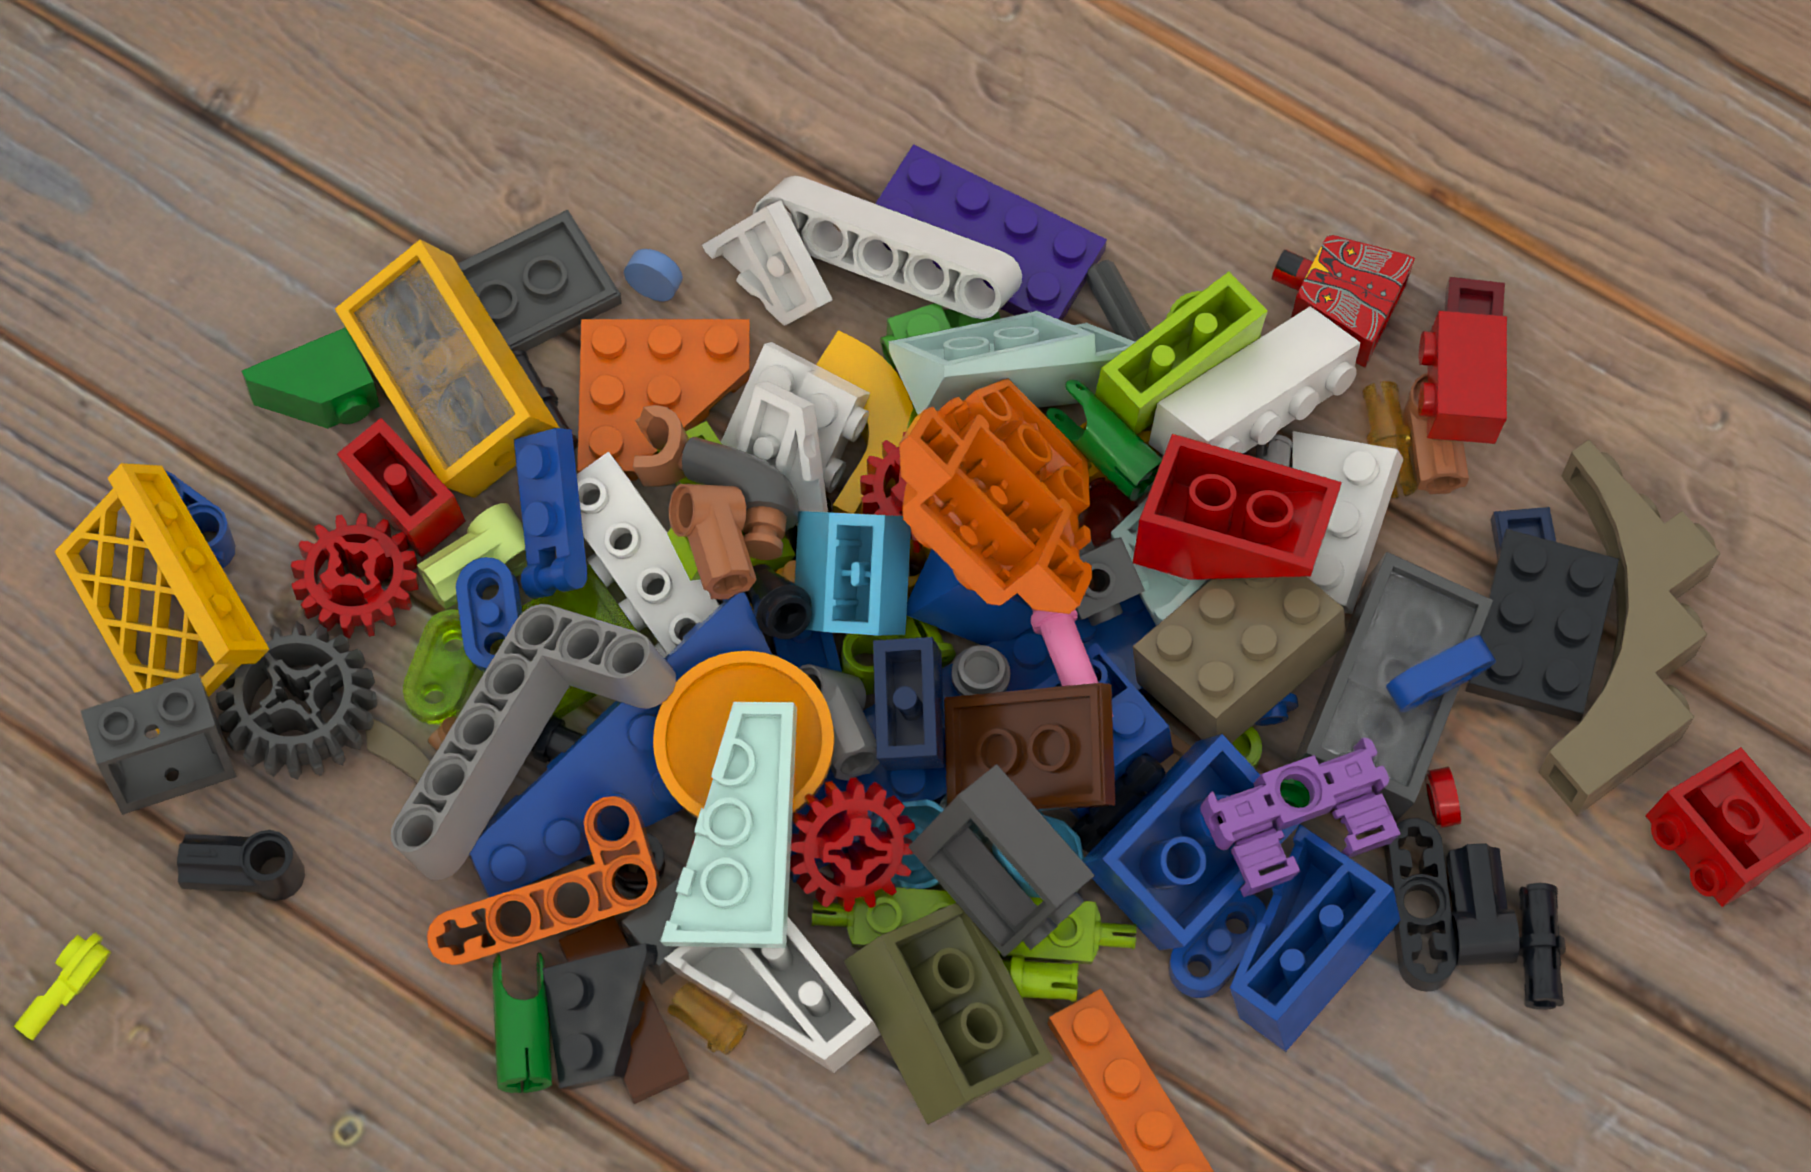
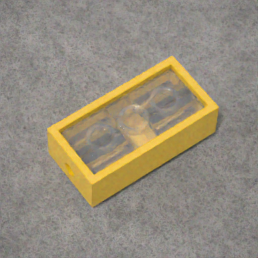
[335,240,560,498]

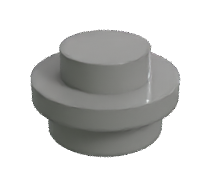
[951,645,1010,696]

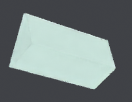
[889,311,1135,415]

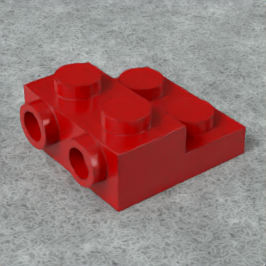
[1645,747,1811,908]

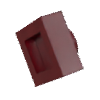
[1445,277,1505,316]

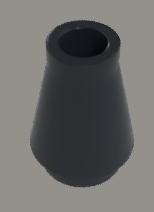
[746,564,812,639]

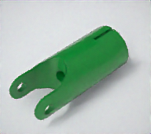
[1046,380,1162,501]
[492,952,552,1093]

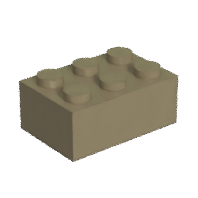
[1133,577,1345,743]

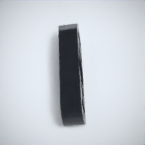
[1385,818,1457,992]

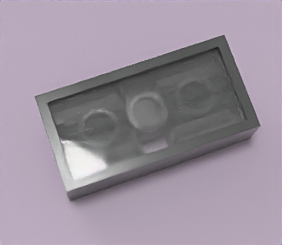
[1293,552,1493,822]

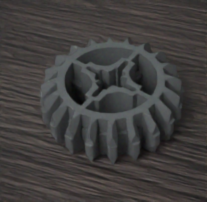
[216,621,378,780]

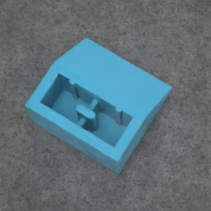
[795,511,911,636]

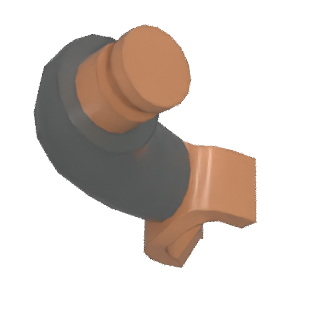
[633,405,799,560]

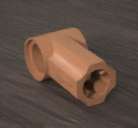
[1403,373,1469,495]
[669,484,757,599]

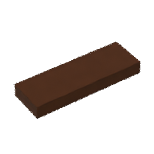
[558,916,689,1104]

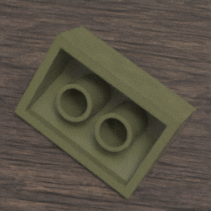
[844,903,1054,1125]

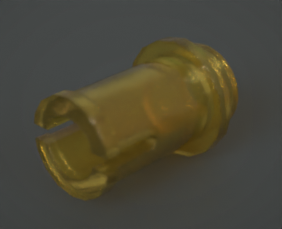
[667,981,748,1055]

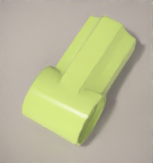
[417,503,527,610]

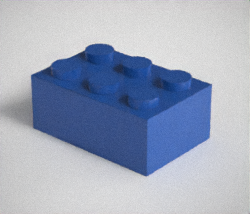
[1082,734,1301,951]

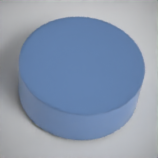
[624,249,683,301]

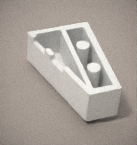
[664,917,881,1073]

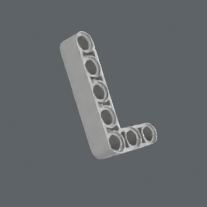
[391,604,676,880]

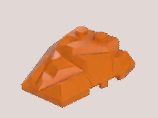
[899,378,1092,614]

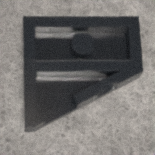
[542,943,658,1090]

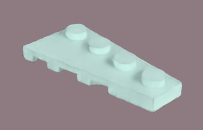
[660,702,797,948]

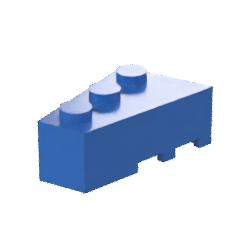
[1230,824,1400,1052]

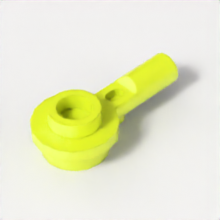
[14,932,111,1041]

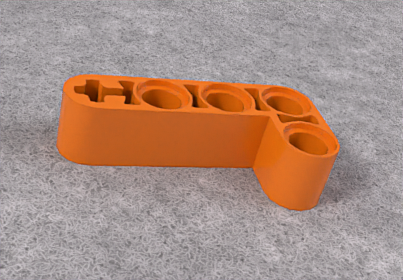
[427,796,660,965]

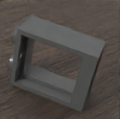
[81,672,237,815]
[908,764,1095,957]

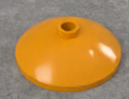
[653,651,835,818]

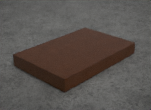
[944,683,1115,811]

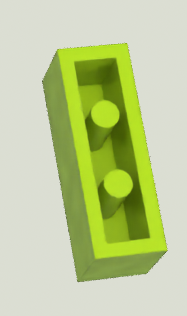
[1095,271,1268,435]

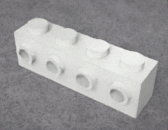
[1149,306,1361,455]
[577,451,720,658]

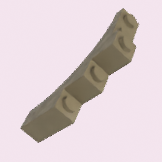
[1539,440,1720,816]

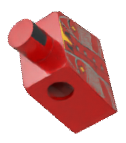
[1271,235,1415,368]

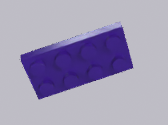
[875,144,1107,321]

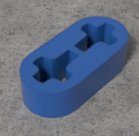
[1386,635,1496,713]

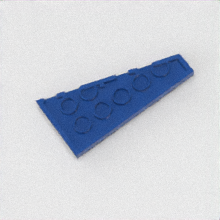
[469,592,772,898]

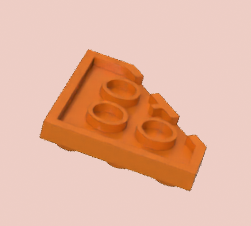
[577,319,750,481]

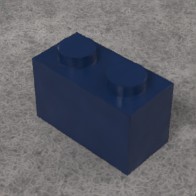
[873,637,946,771]

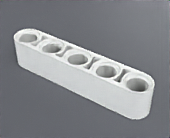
[753,176,1022,319]

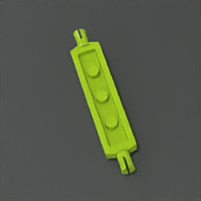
[812,887,1137,964]

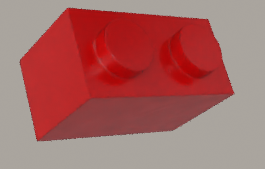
[1418,311,1507,444]
[337,418,466,557]

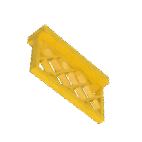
[54,463,270,735]

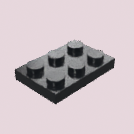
[1465,529,1619,722]

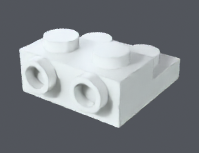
[721,342,870,493]

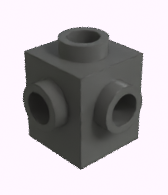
[1076,537,1145,626]

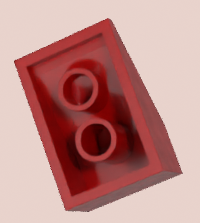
[1133,434,1342,580]

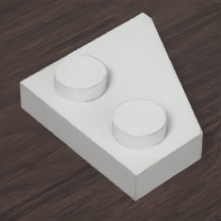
[702,200,833,326]
[737,381,828,526]

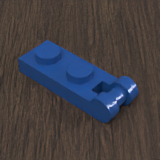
[514,428,587,599]

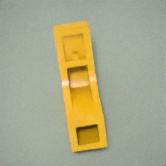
[816,330,913,514]

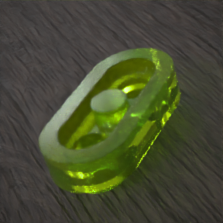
[403,609,476,724]

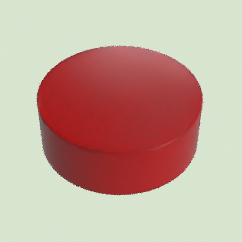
[1425,766,1461,828]

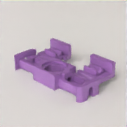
[1200,738,1401,897]

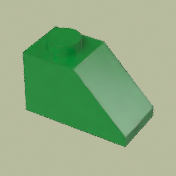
[241,327,380,429]

